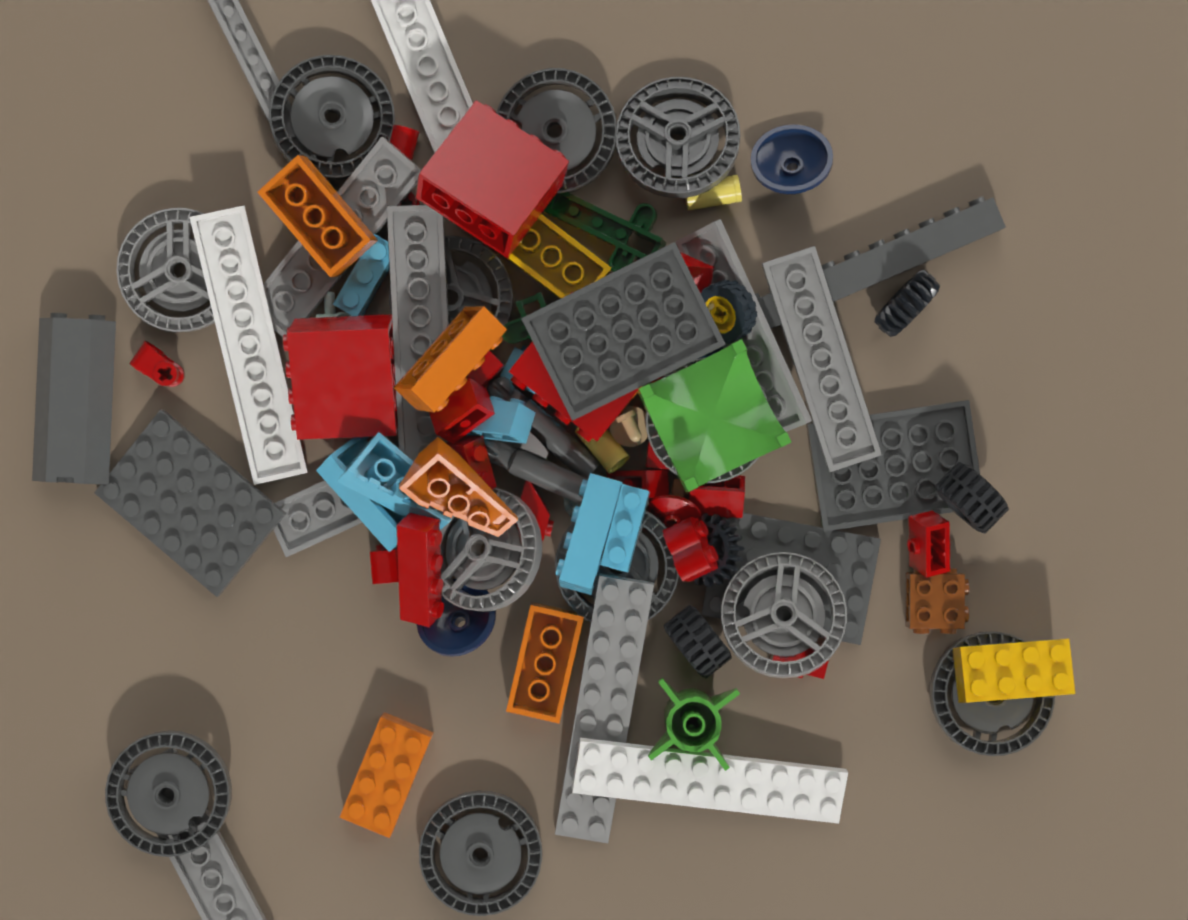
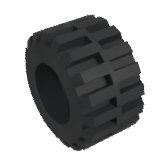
[935,462,1009,534]
[664,605,732,679]

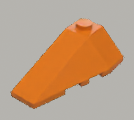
[399,437,518,537]

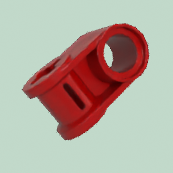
[129,341,185,387]

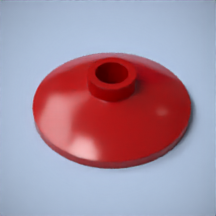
[648,495,702,528]

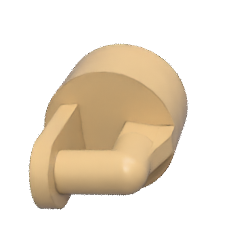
[610,406,648,447]

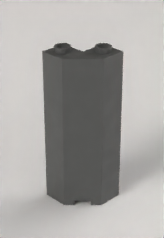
[32,313,116,484]

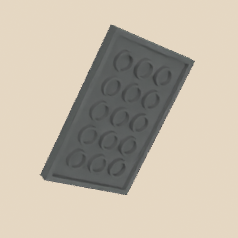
[521,242,726,421]
[807,400,980,531]
[94,409,287,597]
[701,513,881,645]

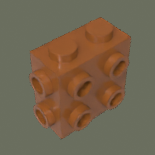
[906,568,969,634]

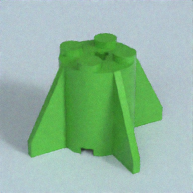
[648,678,740,771]

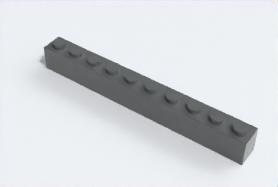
[755,196,1006,329]

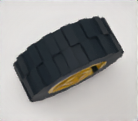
[700,280,757,344]

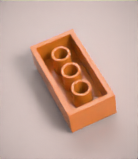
[257,155,378,277]
[393,306,507,412]
[506,602,584,724]
[339,712,434,838]

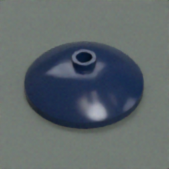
[751,124,833,194]
[417,578,496,657]

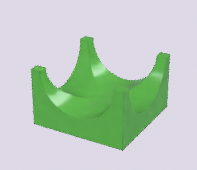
[638,339,791,492]

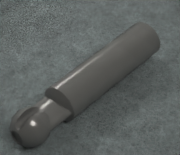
[487,376,600,478]
[484,439,588,505]

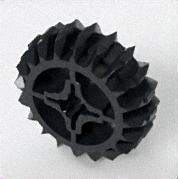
[874,270,940,337]
[694,513,745,587]

